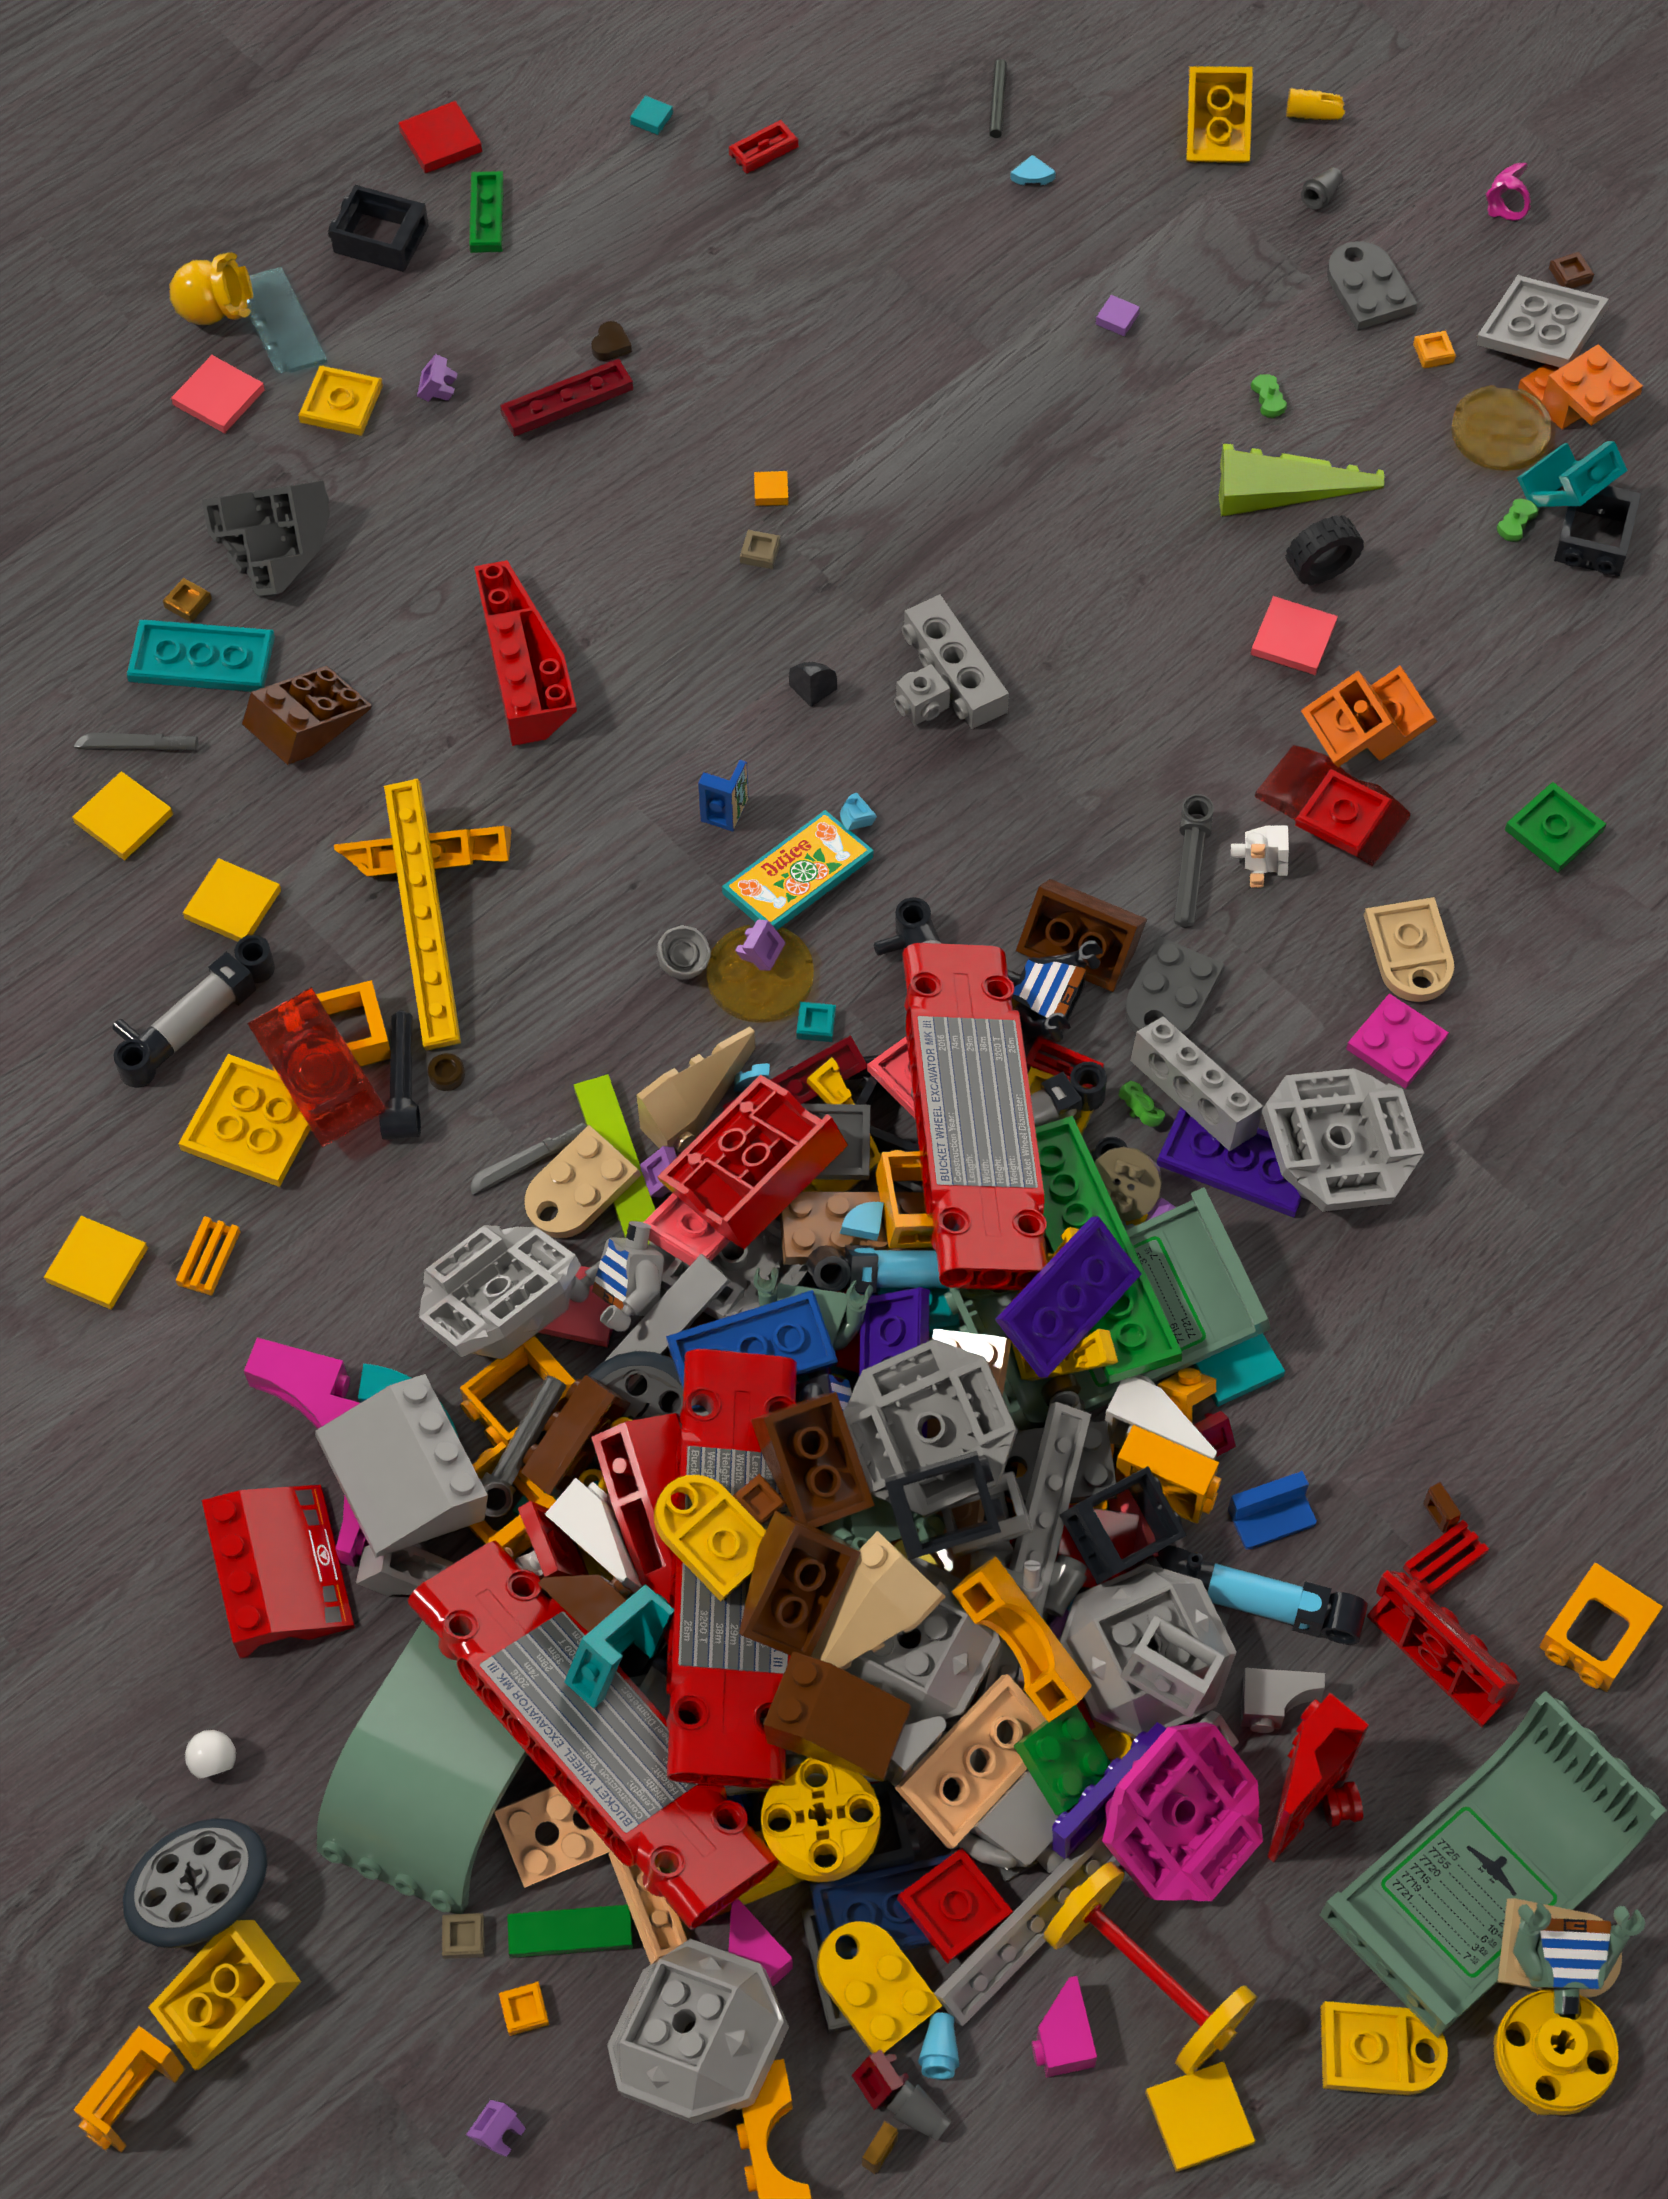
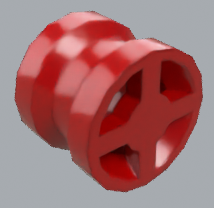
[1321,1781,1363,1827]

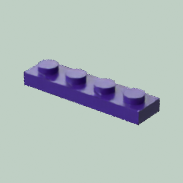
[1052,1722,1167,1860]

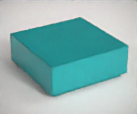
[630,96,673,135]
[796,1002,836,1042]

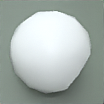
[185,1730,236,1779]

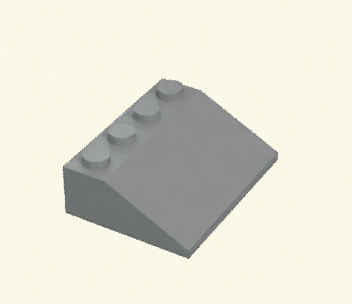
[315,1374,488,1558]

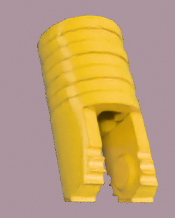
[1286,88,1345,120]

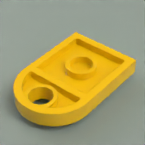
[654,1475,766,1602]
[817,1921,943,2054]
[1321,2001,1448,2095]

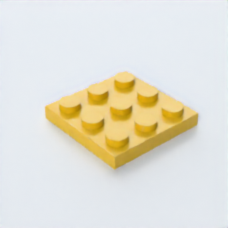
[178,1054,328,1187]

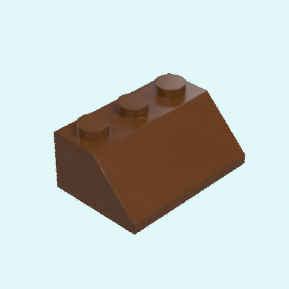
[1016,879,1147,992]
[521,1374,631,1498]
[538,1574,634,1632]

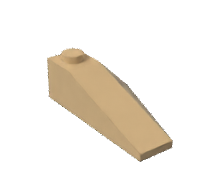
[637,1026,755,1153]
[811,1531,946,1670]

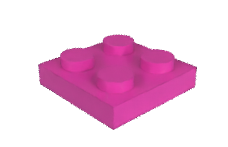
[1346,993,1449,1089]

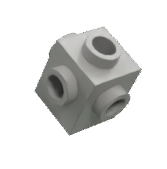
[894,664,950,726]

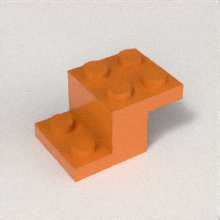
[1518,344,1643,430]
[1301,666,1438,767]

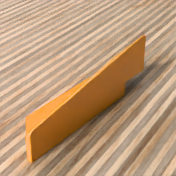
[334,826,511,877]

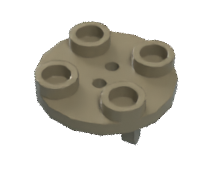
[1095,1147,1162,1222]

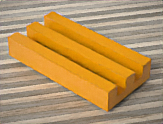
[176,1216,240,1296]

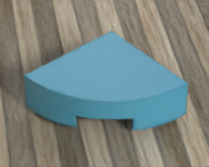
[1010,155,1056,185]
[840,793,877,830]
[734,1063,770,1092]
[840,1202,884,1241]

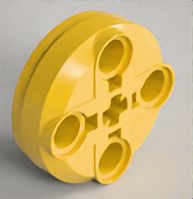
[761,1758,881,1882]
[1494,1989,1618,2115]

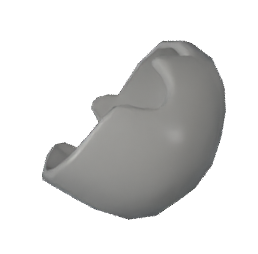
[656,925,711,980]

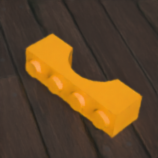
[951,1556,1092,1723]
[736,2059,811,2199]

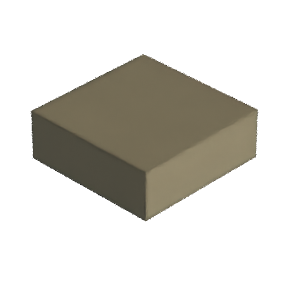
[740,530,781,569]
[442,1913,484,1959]

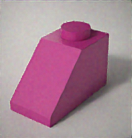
[728,1899,793,1987]
[1031,1976,1097,2078]

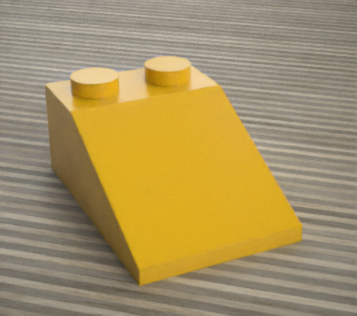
[1187,66,1253,163]
[148,1920,302,2070]

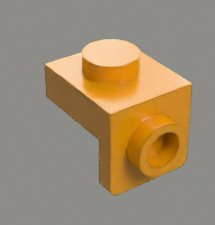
[1157,1368,1216,1423]

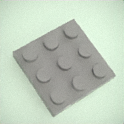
[1477,275,1609,368]

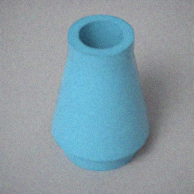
[918,2013,960,2080]

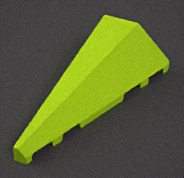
[1219,444,1384,517]

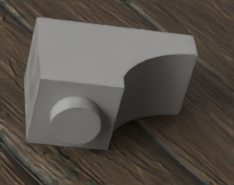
[356,1545,453,1597]
[1240,1668,1325,1733]

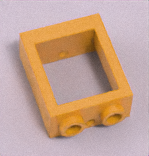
[284,980,391,1080]
[875,1150,934,1248]
[460,1336,575,1447]
[1115,1424,1222,1524]

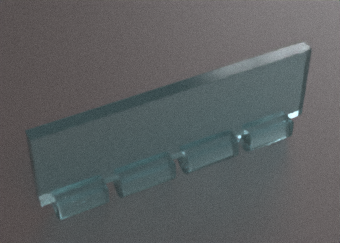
[247,266,327,373]

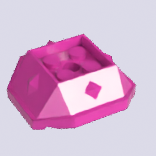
[1102,1722,1263,1901]

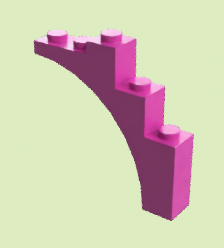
[244,1337,369,1567]

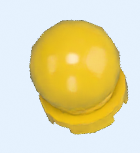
[169,252,253,325]

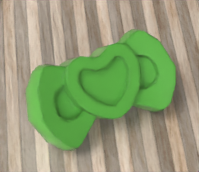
[1251,375,1287,418]
[1497,499,1538,542]
[1119,1081,1165,1127]

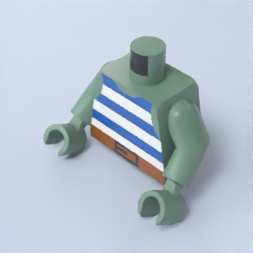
[1513,1902,1645,2014]

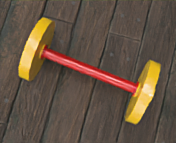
[1043,1862,1258,2075]

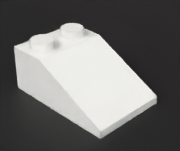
[1105,1375,1217,1460]
[545,1478,642,1593]

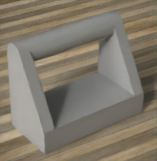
[941,1471,1033,1557]
[1120,1615,1225,1718]
[885,1716,946,1787]

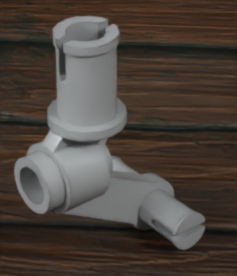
[970,1521,1043,1611]

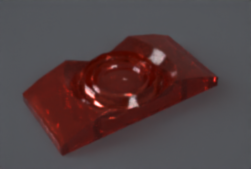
[1255,745,1411,866]
[247,987,386,1148]

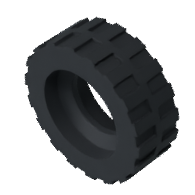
[1285,515,1364,585]

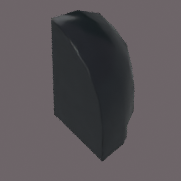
[789,662,837,707]

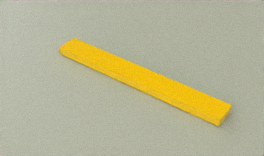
[384,778,461,1051]

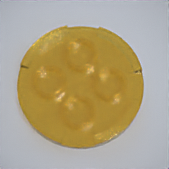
[1451,385,1551,471]
[707,924,814,1023]

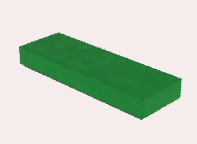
[469,171,504,253]
[507,1905,633,1958]

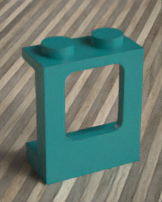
[1517,441,1628,507]
[564,1584,674,1709]

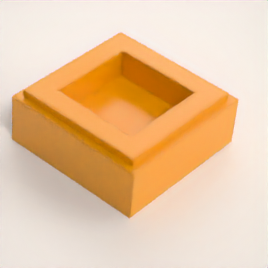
[1413,330,1456,369]
[754,471,788,506]
[499,1982,549,2036]

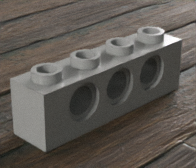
[902,595,1009,729]
[1130,1016,1263,1151]

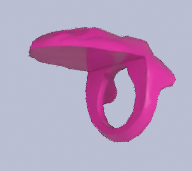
[1485,163,1530,221]

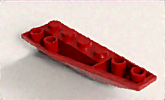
[474,560,577,746]
[591,1413,682,1645]

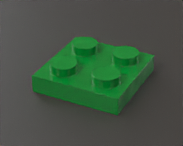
[1505,782,1606,873]
[1014,1705,1111,1815]

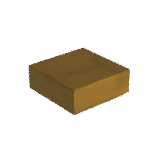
[163,578,212,622]
[862,2121,898,2174]

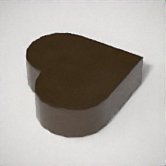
[591,321,632,361]

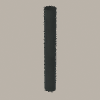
[989,59,1007,138]

